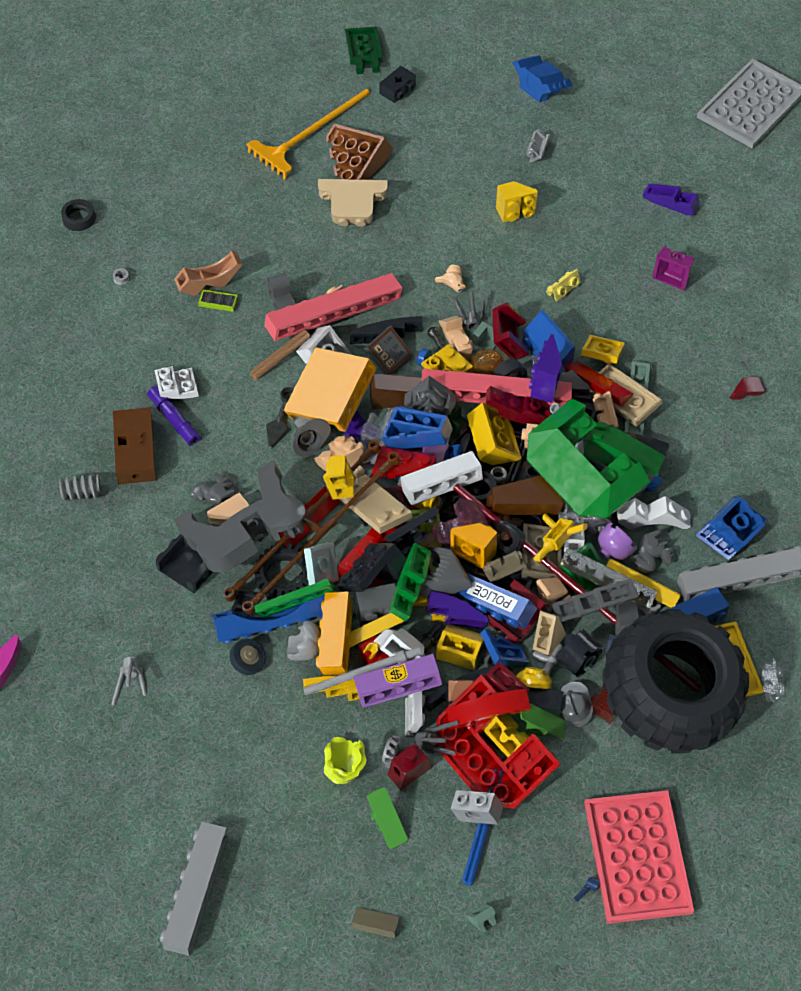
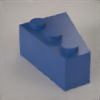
[381,407,453,449]

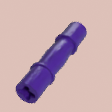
[147,386,201,446]

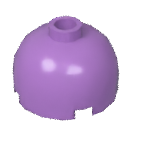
[598,522,637,560]

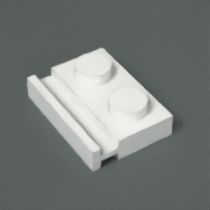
[405,691,425,736]

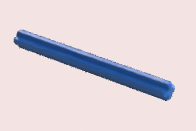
[462,769,503,885]

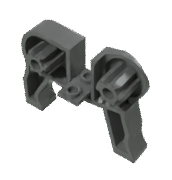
[174,460,306,573]

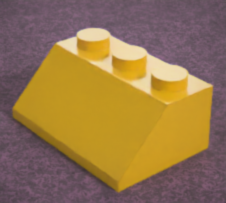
[467,402,521,465]

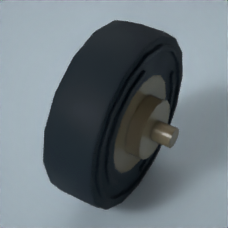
[229,639,266,675]

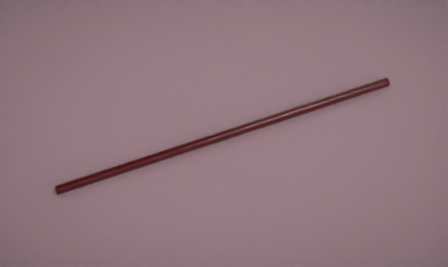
[453,483,701,692]

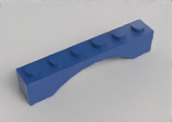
[212,592,332,643]

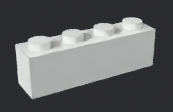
[401,451,483,505]

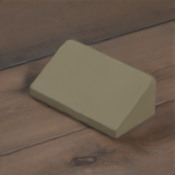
[352,907,400,938]

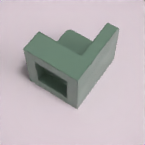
[472,322,496,352]

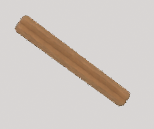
[250,329,310,380]

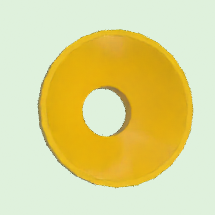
[516,667,552,689]

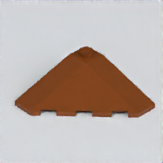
[326,123,393,180]

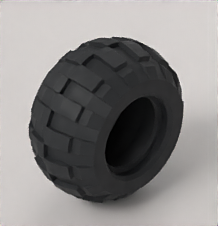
[603,609,749,754]

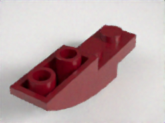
[486,386,552,425]

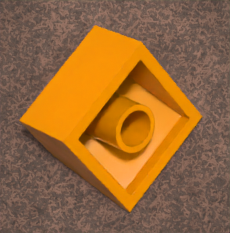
[450,523,497,569]

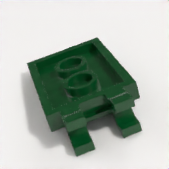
[345,26,383,74]

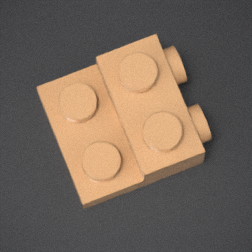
[314,435,365,471]

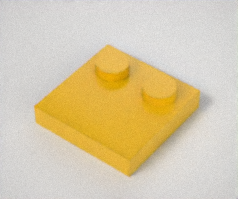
[581,335,625,364]

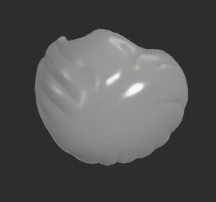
[287,621,321,661]

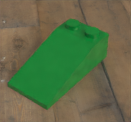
[583,422,665,476]

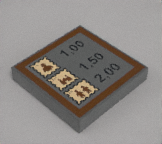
[364,326,413,375]

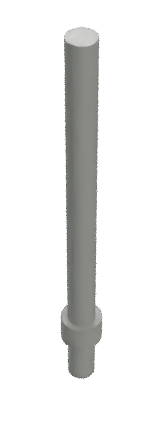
[303,646,422,696]

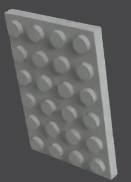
[697,58,801,148]

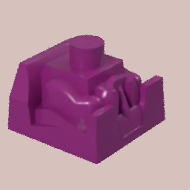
[652,246,695,291]

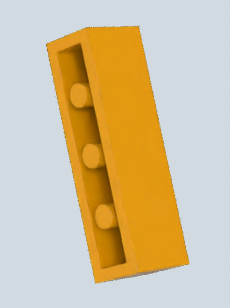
[316,592,354,675]

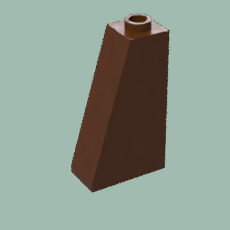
[370,374,422,410]
[487,475,564,515]

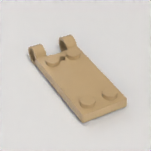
[326,465,412,534]

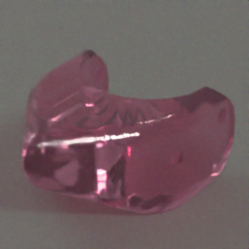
[432,499,490,544]

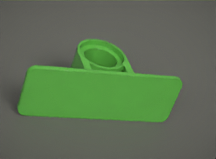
[520,703,565,739]
[367,787,408,849]

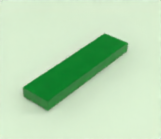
[254,579,336,617]

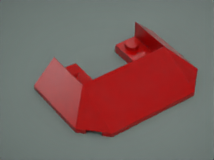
[435,675,561,809]

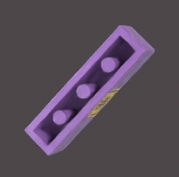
[354,654,442,708]

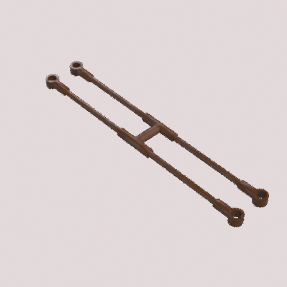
[223,440,400,615]

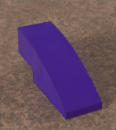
[643,184,700,216]
[426,591,488,629]

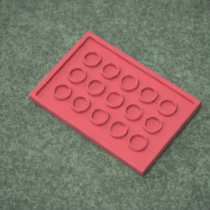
[584,790,694,924]

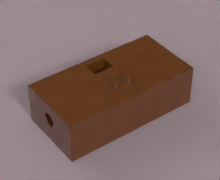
[113,407,156,484]

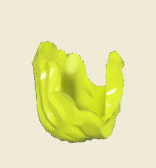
[324,737,366,784]

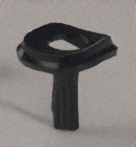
[494,517,526,554]

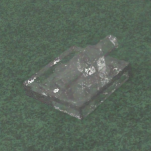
[360,408,394,455]

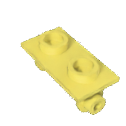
[546,269,581,302]

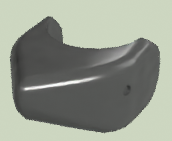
[419,547,473,597]

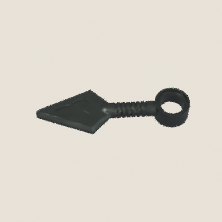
[266,387,294,449]

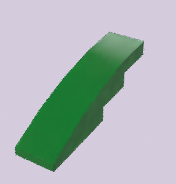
[389,543,432,621]

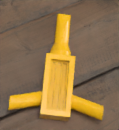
[534,513,587,562]

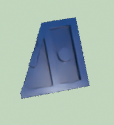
[480,629,529,667]

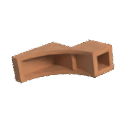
[174,251,243,295]

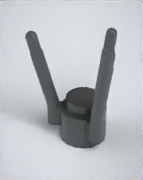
[453,292,485,330]
[416,721,459,755]

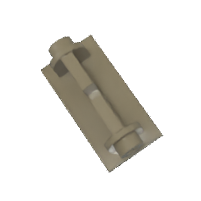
[483,551,526,583]

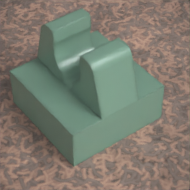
[467,904,496,932]

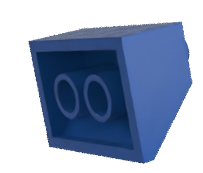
[522,310,575,374]

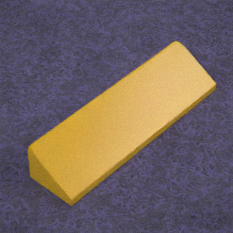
[604,559,681,608]
[350,613,404,647]

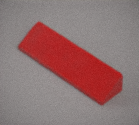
[564,361,633,407]
[276,485,341,548]

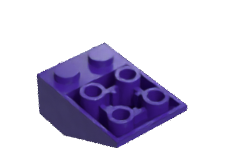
[529,334,562,403]

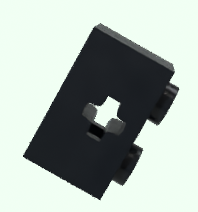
[379,66,416,103]

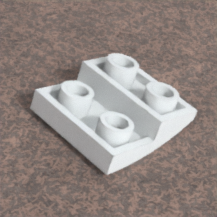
[154,366,199,399]

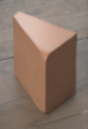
[448,680,473,701]

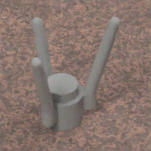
[112,657,147,706]

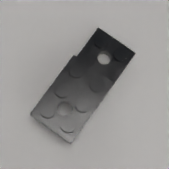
[337,532,435,592]

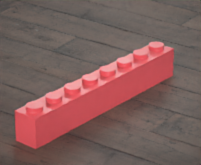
[264,273,402,341]
[421,369,572,407]

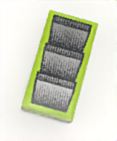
[198,290,238,312]

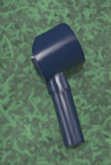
[574,877,600,902]

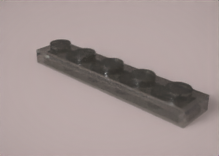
[559,547,657,609]

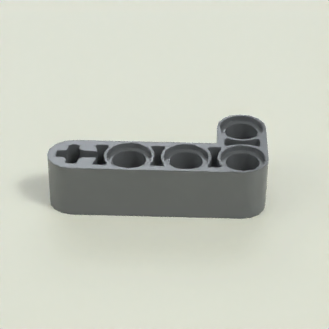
[267,273,309,339]

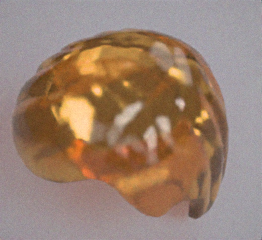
[470,349,504,375]

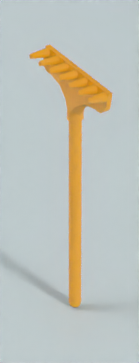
[247,89,370,180]

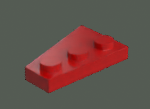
[371,446,436,480]

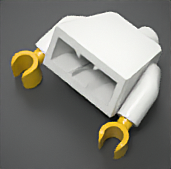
[363,628,425,664]

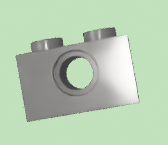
[451,790,503,825]

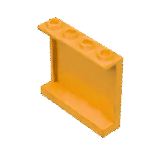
[284,348,377,432]

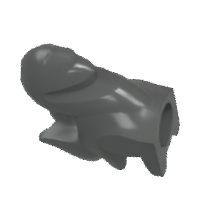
[191,473,236,505]
[635,530,675,574]

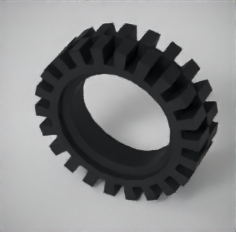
[254,543,309,600]

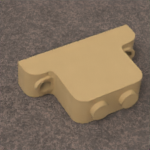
[318,179,387,227]

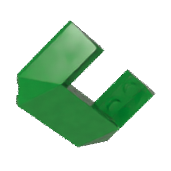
[527,399,650,519]

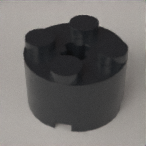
[555,629,604,677]

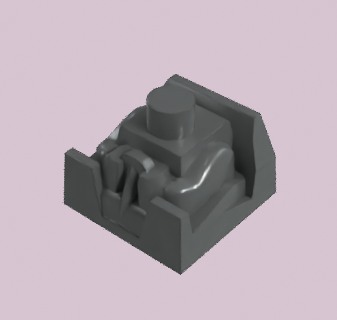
[404,376,457,416]

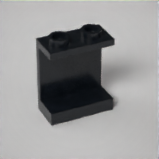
[156,534,213,593]

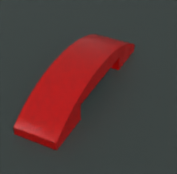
[446,689,531,730]

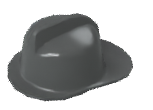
[293,419,331,457]
[560,681,593,728]

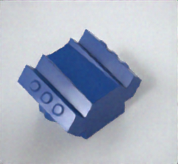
[512,55,573,103]
[695,496,768,560]

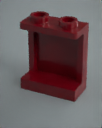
[492,302,529,360]
[487,579,550,644]

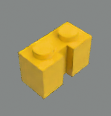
[484,714,529,757]

